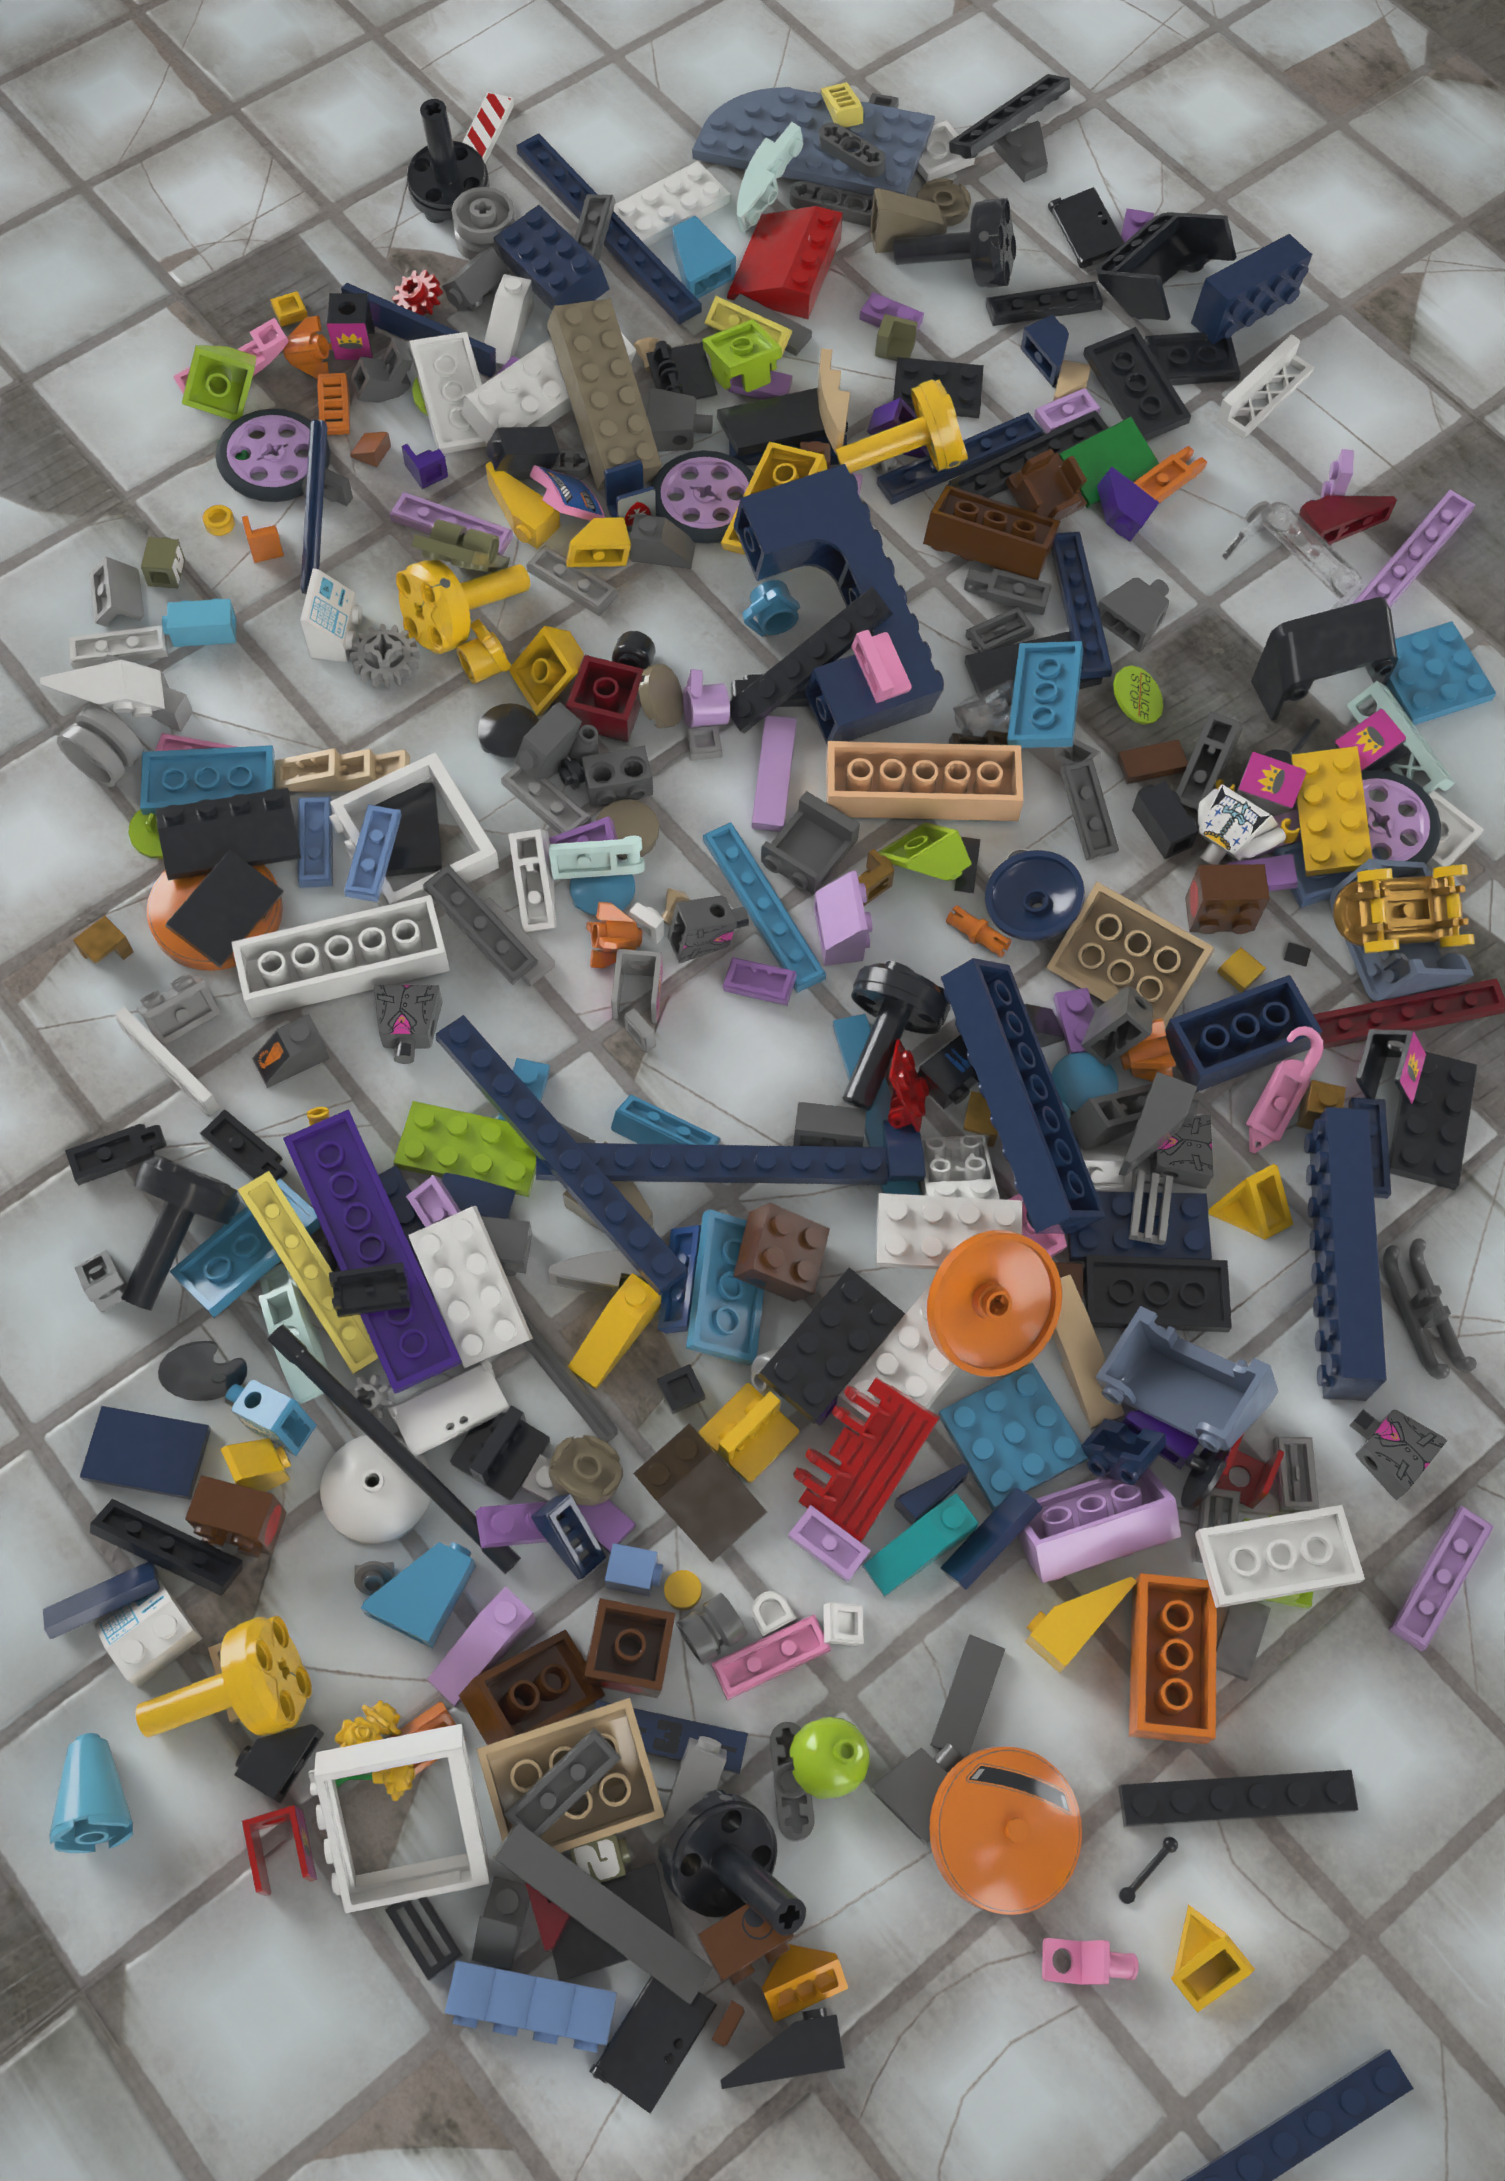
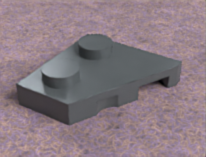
[993,120,1048,182]

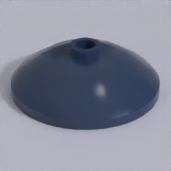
[985,850,1085,941]

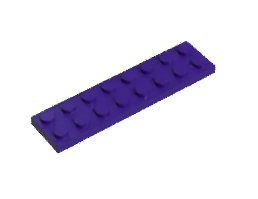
[283,1109,462,1394]

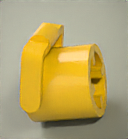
[456,618,511,684]

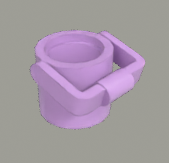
[683,669,730,728]

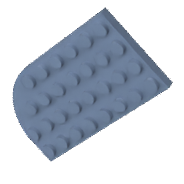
[692,87,935,195]

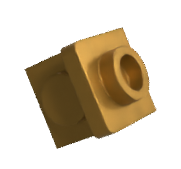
[858,849,895,906]

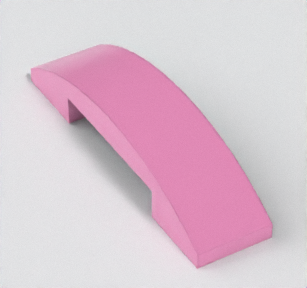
[173,318,289,394]

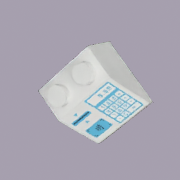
[300,569,362,662]
[94,1578,202,1688]

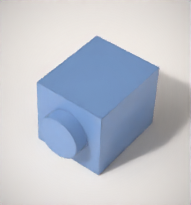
[605,1543,663,1597]

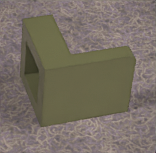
[875,314,918,361]

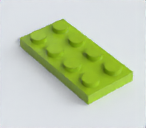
[393,1101,536,1197]

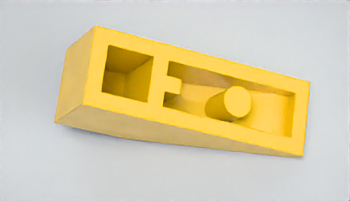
[486,462,561,549]
[568,1273,661,1390]
[1025,1577,1137,1673]

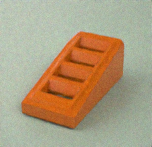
[317,373,350,435]

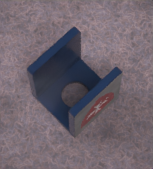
[604,460,656,532]

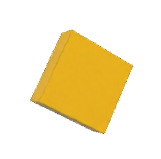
[270,291,308,327]
[1217,947,1266,993]

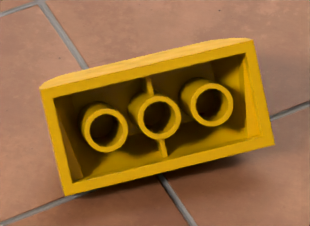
[721,442,827,571]

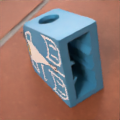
[225,1380,317,1456]

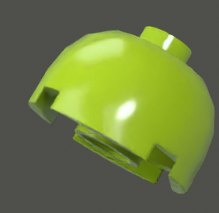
[790,1717,870,1799]

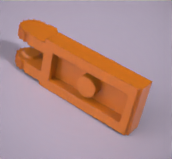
[1134,446,1207,503]

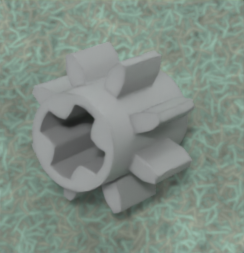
[348,1375,394,1418]

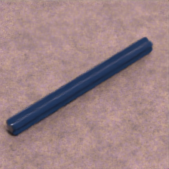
[300,420,327,594]

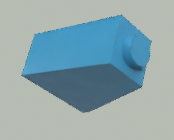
[672,216,736,299]
[361,1542,476,1649]

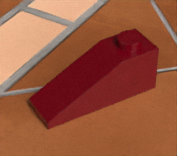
[1294,496,1397,551]

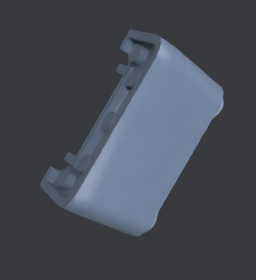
[1330,859,1474,1001]
[1096,1306,1278,1452]

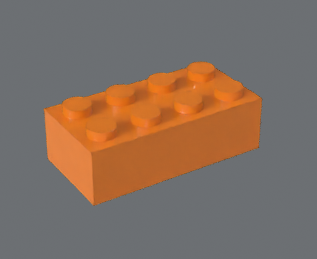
[1129,1573,1217,1745]

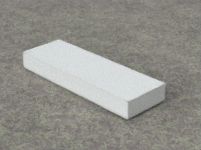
[69,625,168,670]

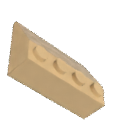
[1046,882,1215,1029]
[476,1698,665,1853]

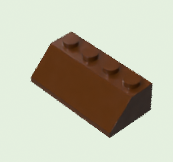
[923,485,1061,580]

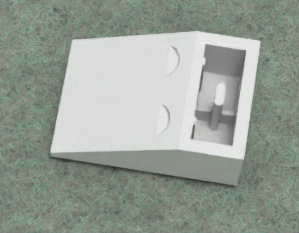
[920,1135,1000,1199]

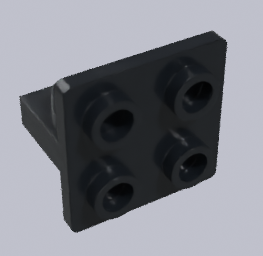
[450,1405,550,1500]

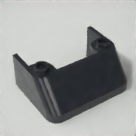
[1096,212,1237,321]
[1251,597,1398,721]

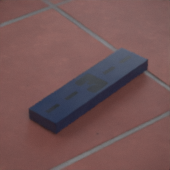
[595,1700,748,1774]

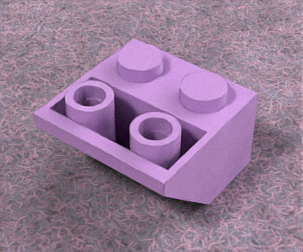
[814,871,872,966]

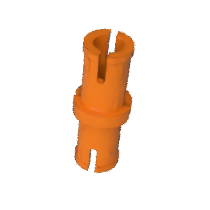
[946,905,1012,958]

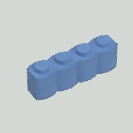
[445,1961,617,2053]

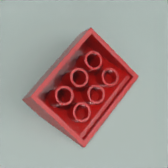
[727,206,843,319]

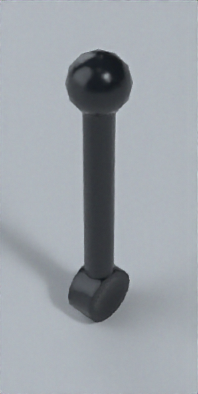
[1119,1836,1178,1904]

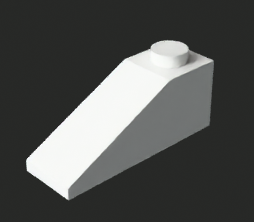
[484,274,534,368]
[508,829,556,932]

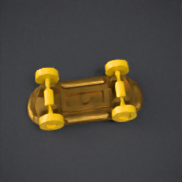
[1333,864,1475,953]

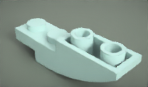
[737,122,803,234]
[259,1263,327,1405]

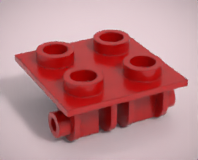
[888,1039,929,1132]

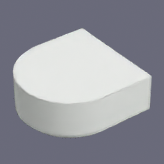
[752,1591,797,1638]

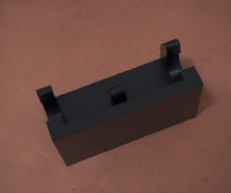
[329,1262,411,1318]

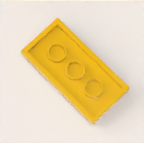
[1292,746,1373,877]

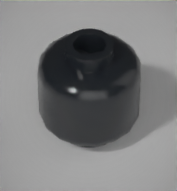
[612,631,656,669]

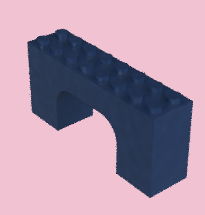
[734,464,944,746]

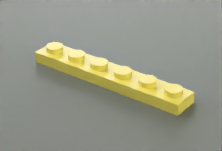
[238,1171,379,1374]

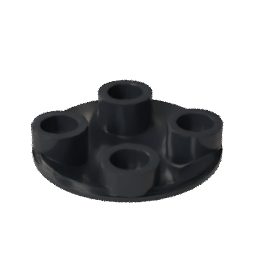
[477,703,539,759]

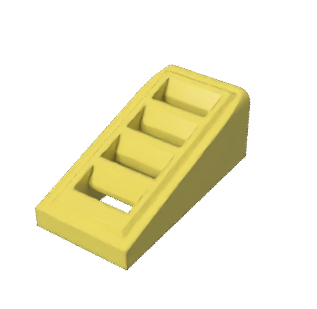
[821,82,863,128]

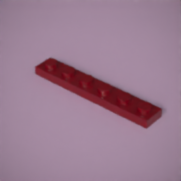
[1313,978,1505,1049]

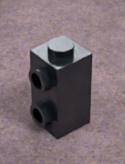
[486,427,560,471]
[1132,781,1199,859]

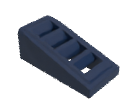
[894,1463,969,1526]
[531,1494,606,1580]

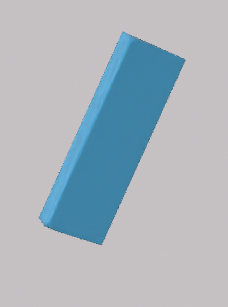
[611,1094,721,1145]

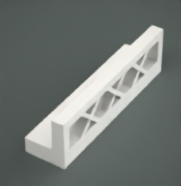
[1216,334,1314,439]

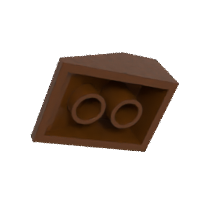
[458,1629,605,1745]

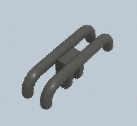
[1383,1238,1477,1380]

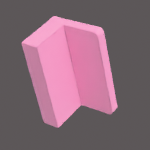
[851,629,912,703]

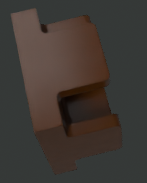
[1005,449,1087,521]

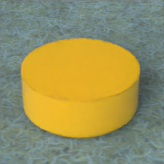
[202,505,235,536]
[664,1570,702,1611]

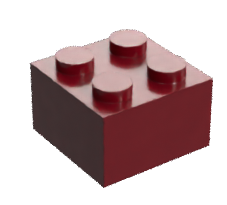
[566,655,645,742]

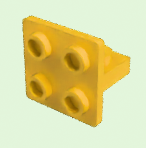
[699,1383,799,1483]

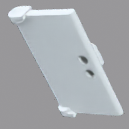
[387,1359,510,1457]

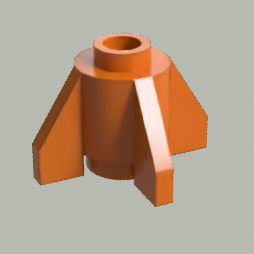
[283,316,333,379]
[586,902,642,968]
[1120,1018,1176,1082]

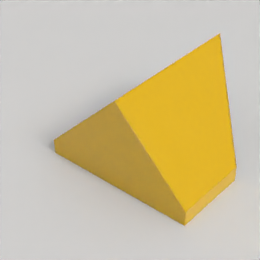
[1208,1164,1294,1240]
[1171,1904,1255,2013]

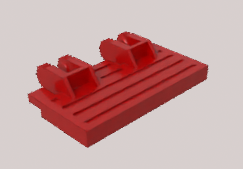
[793,1377,940,1542]

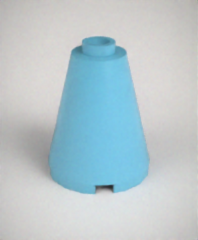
[49,1733,133,1853]

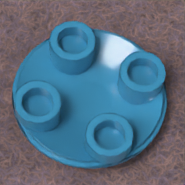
[570,874,635,916]
[1051,1052,1118,1112]

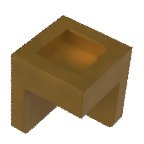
[73,915,134,963]
[963,1091,998,1148]

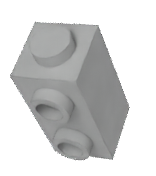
[663,1736,727,1827]

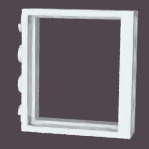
[329,752,499,907]
[308,1724,490,1913]

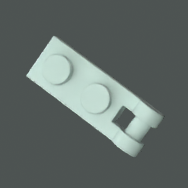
[549,836,645,880]

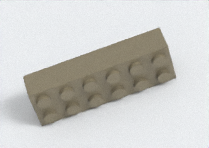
[547,298,662,491]

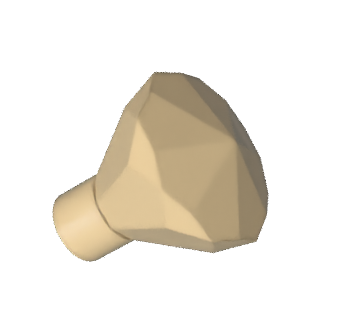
[634,337,660,372]
[661,888,690,926]

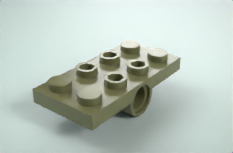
[412,519,510,573]

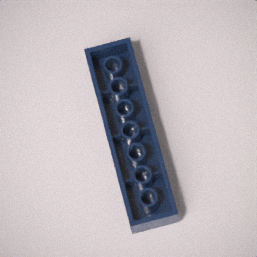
[941,958,1106,1234]
[1304,1107,1387,1401]

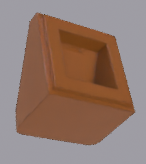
[350,432,391,467]

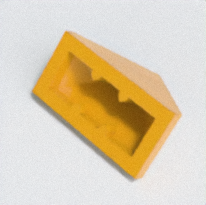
[761,1944,848,2023]

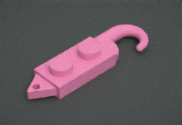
[1245,1026,1324,1153]

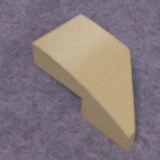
[1053,360,1091,401]

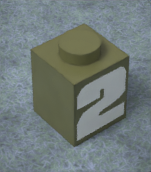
[141,537,185,589]
[569,1834,631,1883]

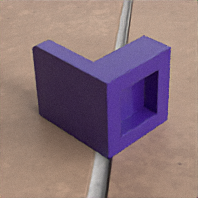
[401,444,448,489]

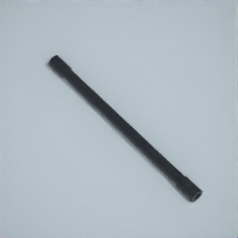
[268,1324,521,1575]

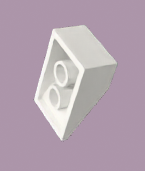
[40,659,165,718]

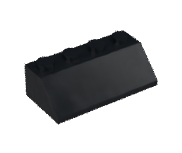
[156,788,301,881]

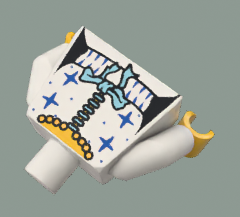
[1197,779,1300,865]

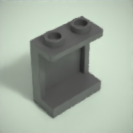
[761,791,860,895]

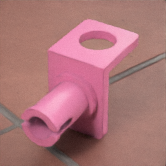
[1042,1938,1139,1985]

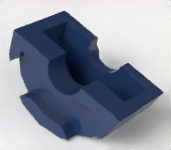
[1081,1419,1166,1486]

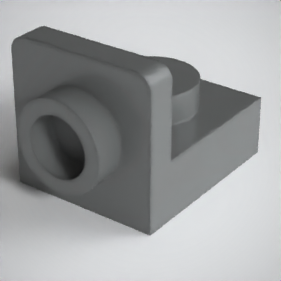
[302,468,353,506]

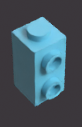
[162,598,237,647]

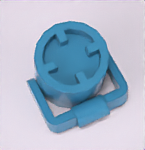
[742,580,801,637]

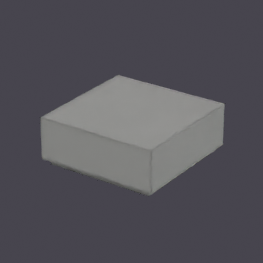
[687,725,722,761]
[624,1008,656,1053]

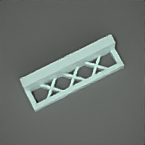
[1347,681,1455,795]

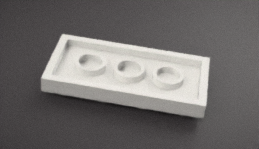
[613,161,731,247]
[409,332,487,454]
[876,1193,1022,1270]
[408,1206,533,1369]
[1195,1505,1365,1608]

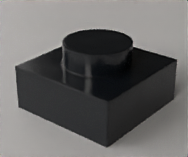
[657,1364,705,1415]

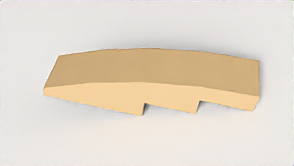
[817,348,850,454]
[275,748,410,792]
[1052,1275,1125,1429]

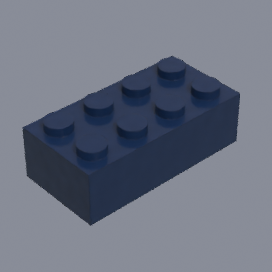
[493,205,610,310]
[1191,234,1313,344]
[1164,975,1322,1093]

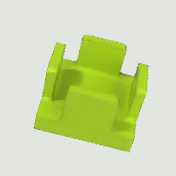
[702,319,782,393]

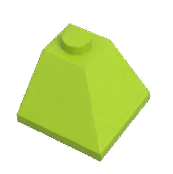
[181,345,256,421]
[878,822,972,881]

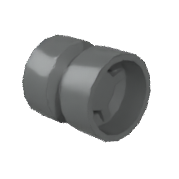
[676,1593,748,1665]

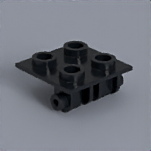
[646,341,718,399]

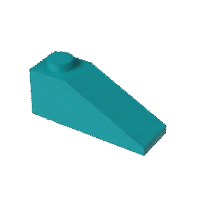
[863,1493,979,1597]

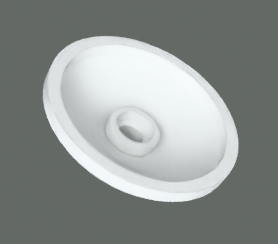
[320,1435,431,1544]

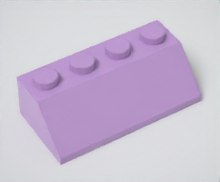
[1018,1468,1182,1583]

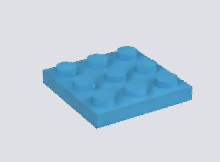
[1386,621,1496,725]
[938,1363,1088,1511]

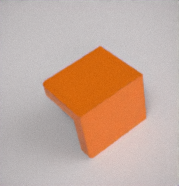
[242,516,284,563]

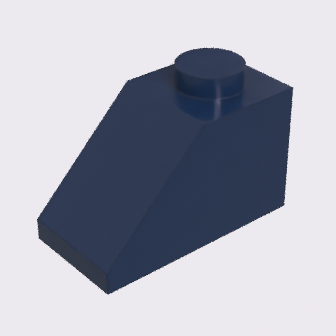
[1020,314,1069,387]

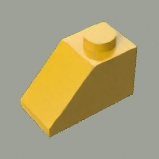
[566,517,631,567]
[220,1438,292,1492]

